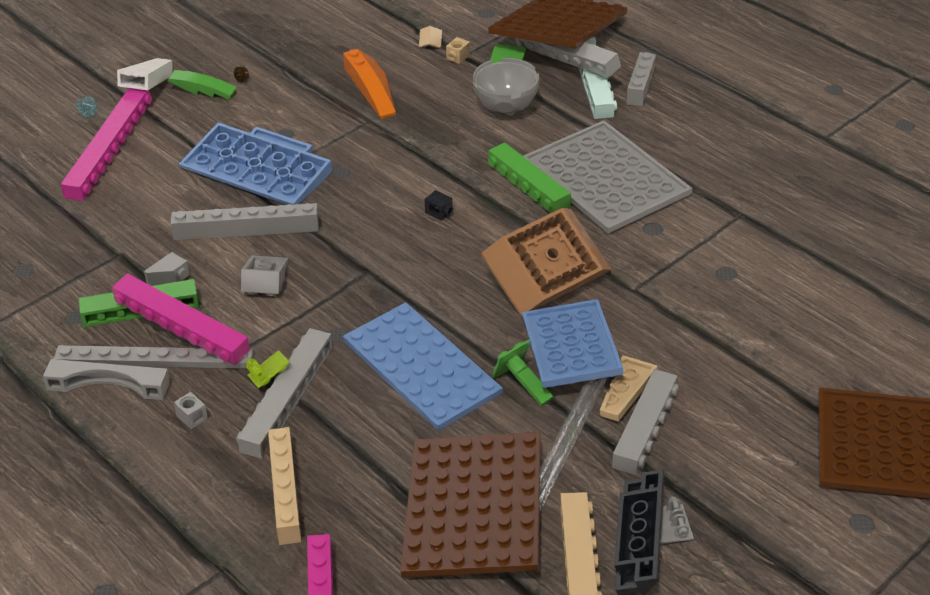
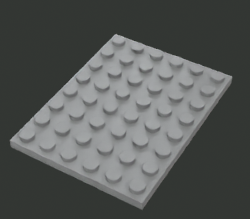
[523,120,692,234]

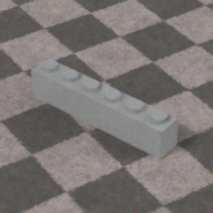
[612,369,679,475]

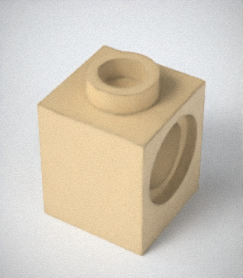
[446,37,470,64]

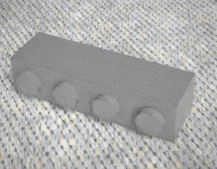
[627,52,656,107]

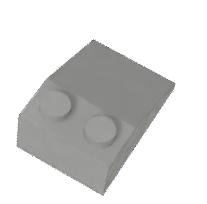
[241,255,288,296]

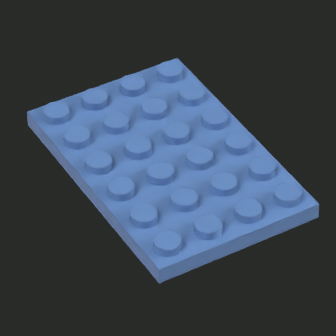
[522,299,624,388]

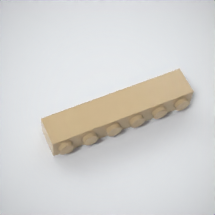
[268,427,301,545]
[560,492,602,595]

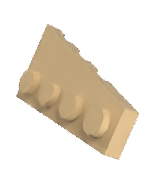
[600,355,658,422]

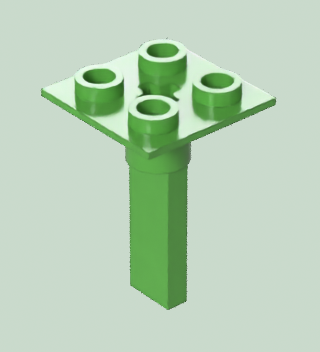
[492,339,553,406]

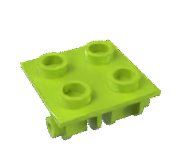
[245,350,290,388]

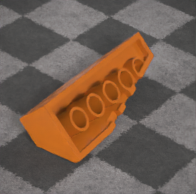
[343,49,396,119]

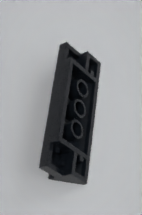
[614,469,664,595]

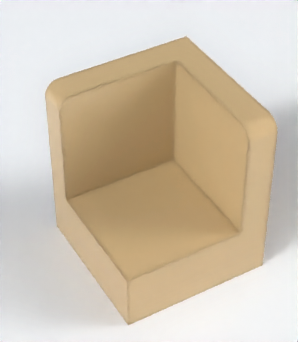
[419,26,442,48]

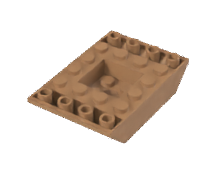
[480,208,612,317]

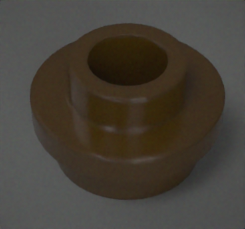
[234,66,249,83]

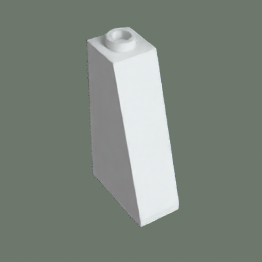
[117,58,172,90]

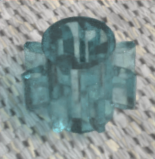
[76,95,97,117]

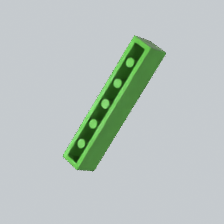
[488,142,571,213]
[79,279,199,327]

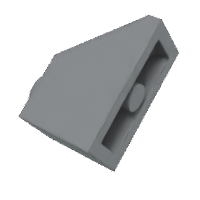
[144,252,190,286]

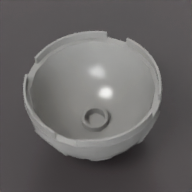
[473,58,539,116]

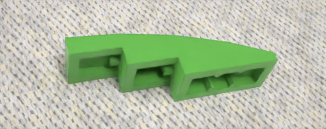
[168,70,236,100]

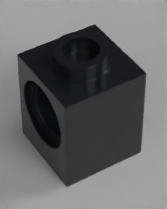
[424,190,453,221]

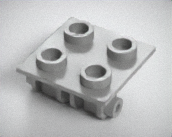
[660,497,694,544]

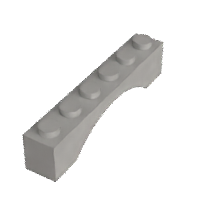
[43,359,170,400]

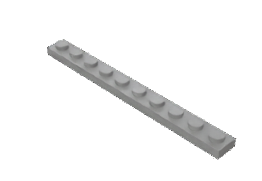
[54,345,254,368]

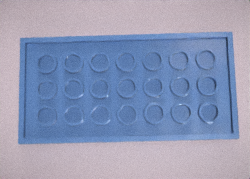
[343,302,503,431]

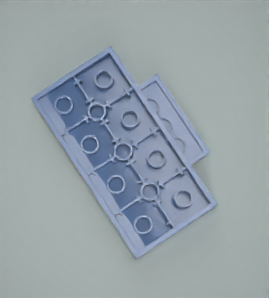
[179,122,333,205]

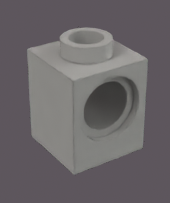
[174,392,208,429]

